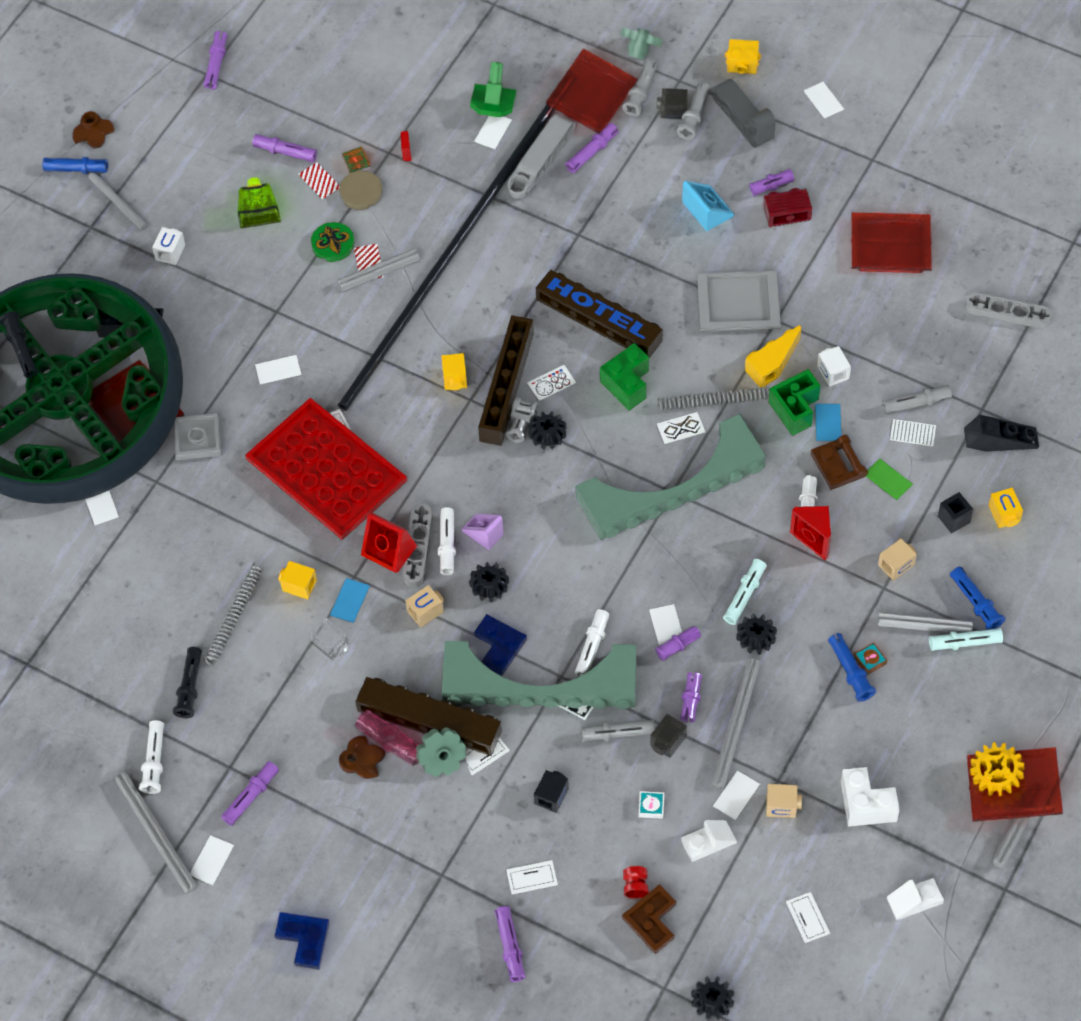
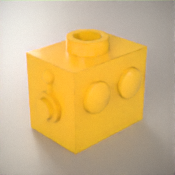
[725,39,761,74]

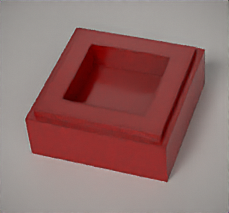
[400,131,411,162]

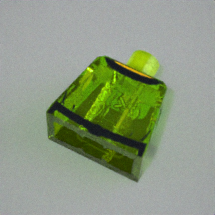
[237,177,281,229]

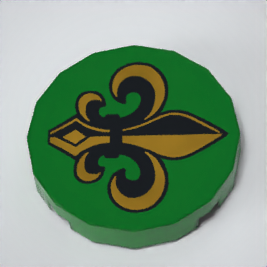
[311,222,355,262]

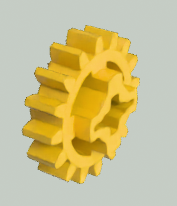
[970,742,1025,796]

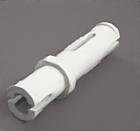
[438,507,456,575]
[575,609,609,677]

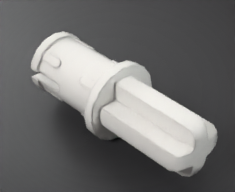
[799,475,818,507]

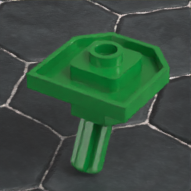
[470,62,517,117]

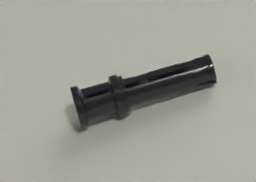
[0,312,38,378]
[172,647,202,719]

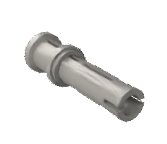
[622,59,658,116]
[677,82,710,140]

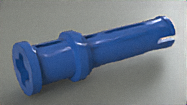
[950,567,1005,630]
[828,633,876,702]

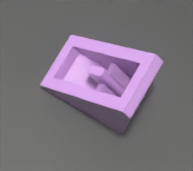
[461,514,504,550]

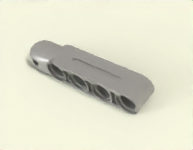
[508,114,576,199]

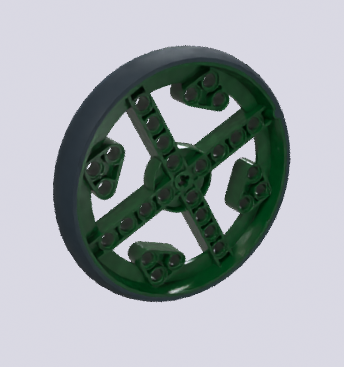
[0,273,183,504]

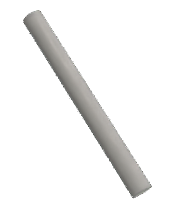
[89,172,147,231]

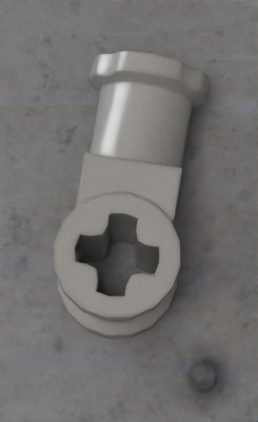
[505,396,539,443]

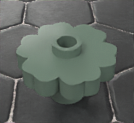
[620,27,663,60]
[416,727,466,777]

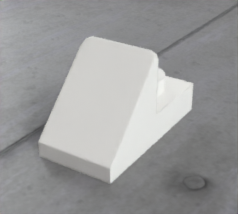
[681,820,737,862]
[887,878,944,920]

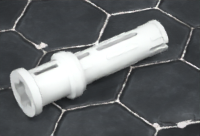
[139,720,165,794]

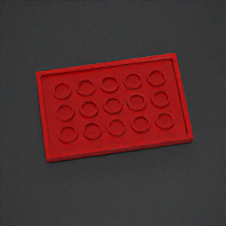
[245,398,407,540]

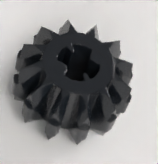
[528,411,567,450]
[469,561,509,603]
[736,613,777,655]
[691,976,734,1021]

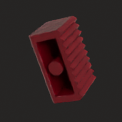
[763,188,812,228]

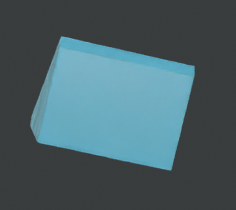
[682,181,735,232]

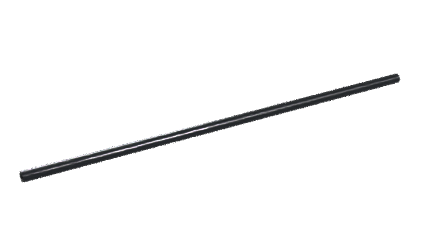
[338,72,577,411]

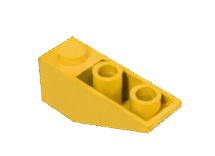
[745,325,802,388]

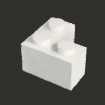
[841,767,899,827]

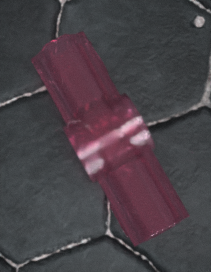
[355,709,419,766]

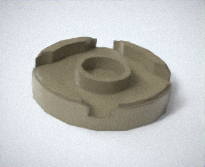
[339,171,382,210]

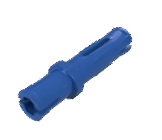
[42,157,108,174]

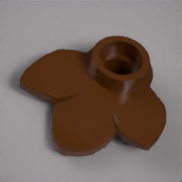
[72,111,114,148]
[339,736,386,779]

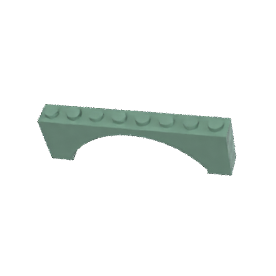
[575,414,766,540]
[442,641,636,709]

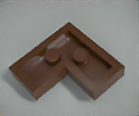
[622,884,676,954]

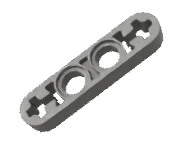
[965,292,1052,329]
[403,503,433,588]

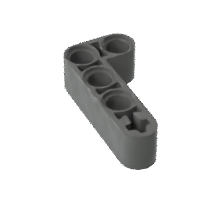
[711,78,776,148]

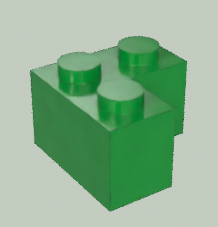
[600,343,649,411]
[768,369,821,436]

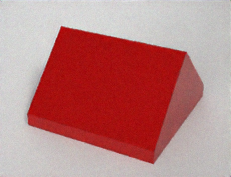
[790,506,831,560]
[361,512,417,573]

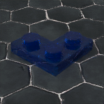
[474,614,527,676]
[274,912,330,970]

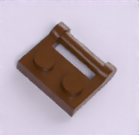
[811,435,868,490]

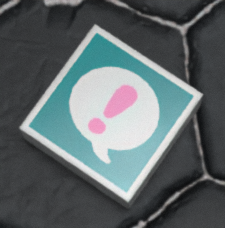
[638,791,664,819]

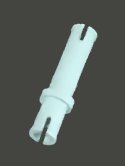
[723,559,767,625]
[929,628,1003,651]

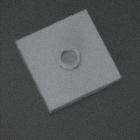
[174,413,222,460]

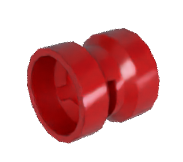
[623,866,649,899]

